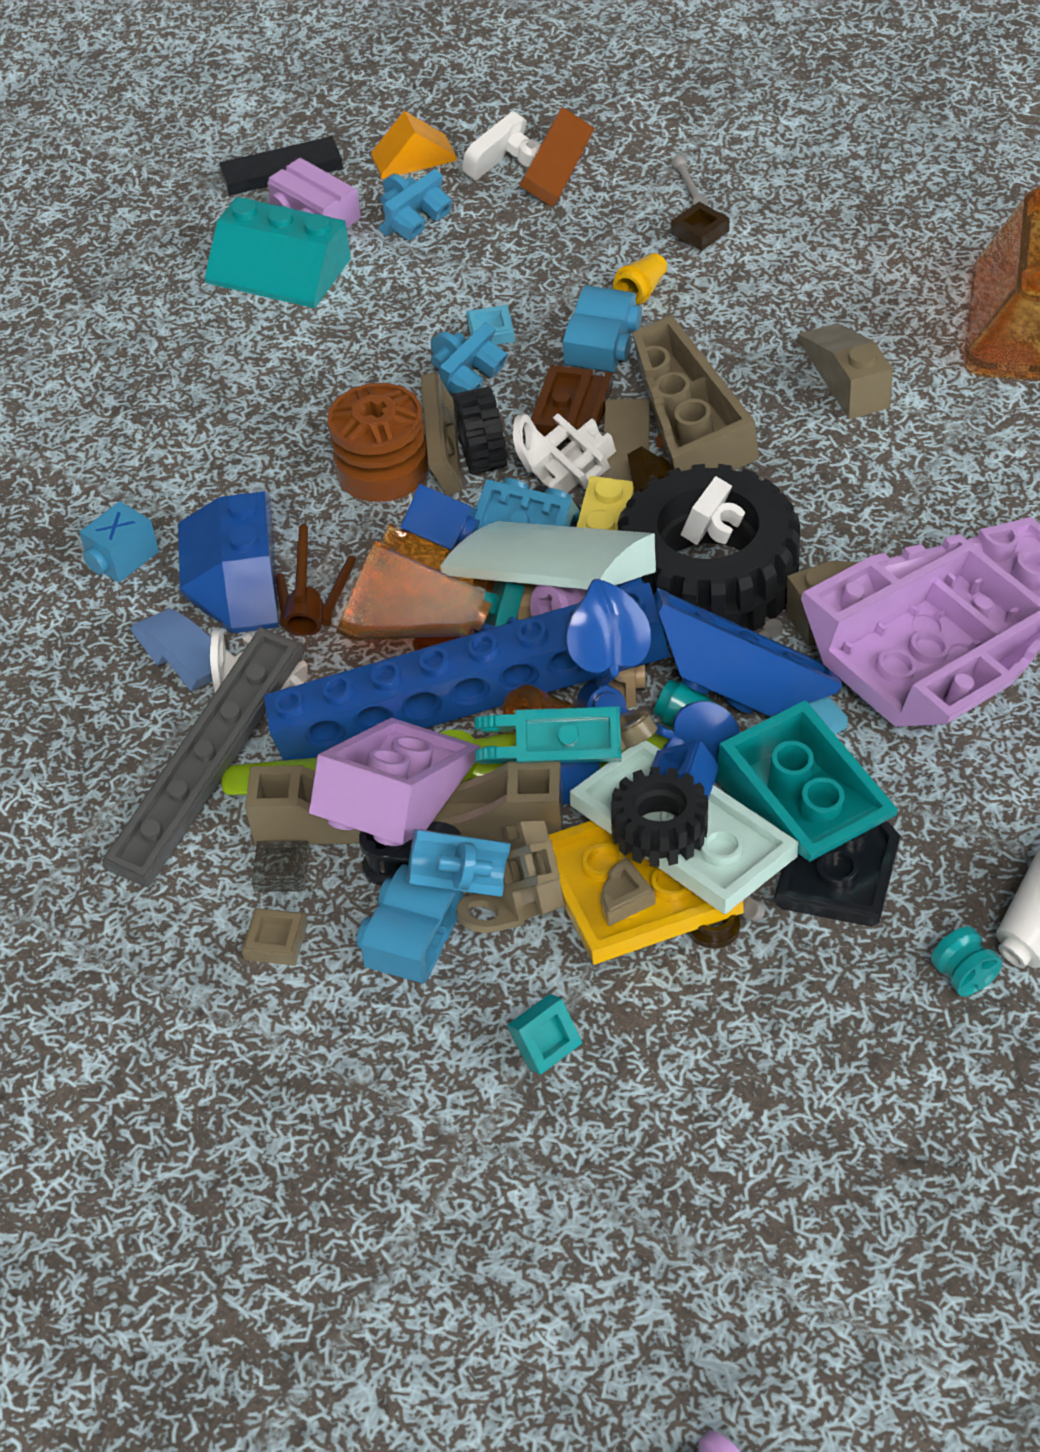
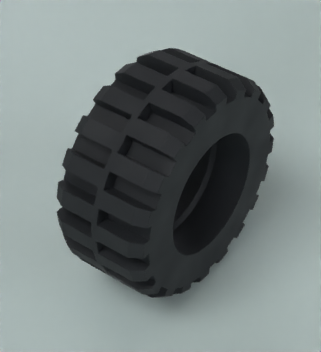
[617,464,800,631]

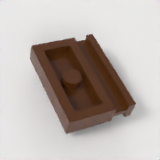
[531,365,613,441]

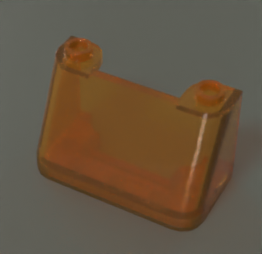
[964,186,1040,381]
[336,523,494,641]

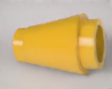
[613,253,667,304]

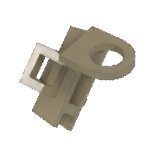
[456,820,566,933]

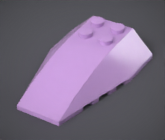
[801,517,1040,727]

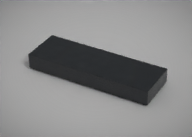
[219,136,343,196]

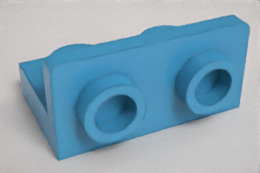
[474,478,580,529]

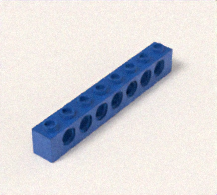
[264,583,670,760]

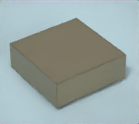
[242,908,308,966]

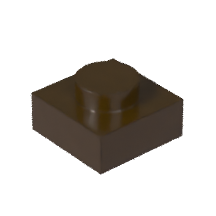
[671,202,730,251]
[627,446,673,492]

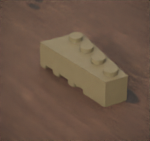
[632,315,759,471]

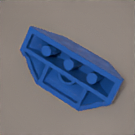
[178,491,279,634]
[654,588,843,716]

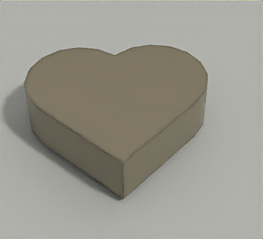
[620,710,658,751]

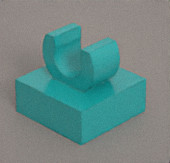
[466,581,525,626]
[507,994,583,1075]

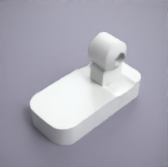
[462,111,540,181]

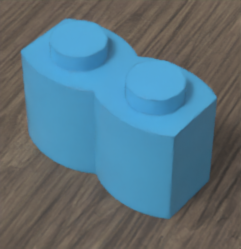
[563,285,642,372]
[357,864,464,984]

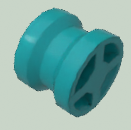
[931,926,1002,997]

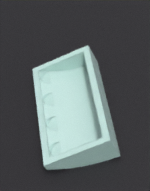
[440,521,656,589]

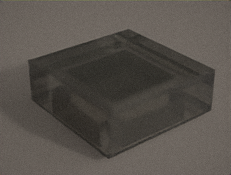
[251,841,310,892]

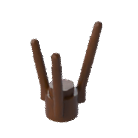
[276,524,356,636]

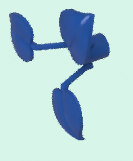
[561,579,740,805]

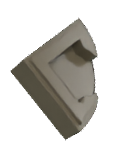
[601,857,655,926]

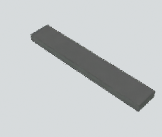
[102,627,304,888]

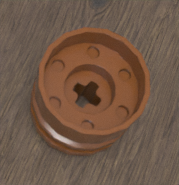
[327,383,429,502]

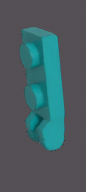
[474,706,622,764]

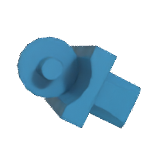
[378,169,452,241]
[430,322,508,394]
[406,829,511,897]

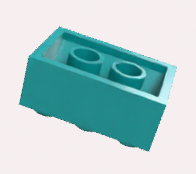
[205,197,351,308]

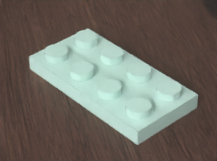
[570,740,798,915]

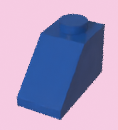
[401,484,480,550]

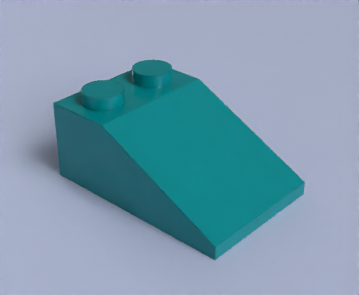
[716,700,898,862]

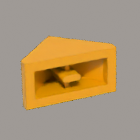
[371,111,457,179]

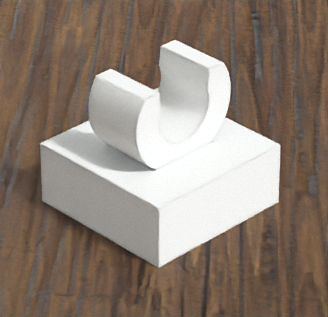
[681,476,745,545]

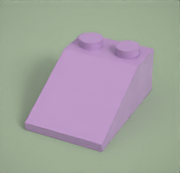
[309,718,481,846]

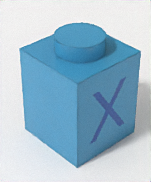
[79,501,159,583]

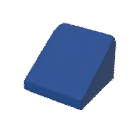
[648,740,718,799]

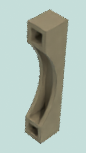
[245,762,564,845]

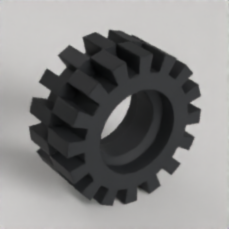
[453,386,507,474]
[611,767,708,867]

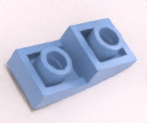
[130,608,213,691]

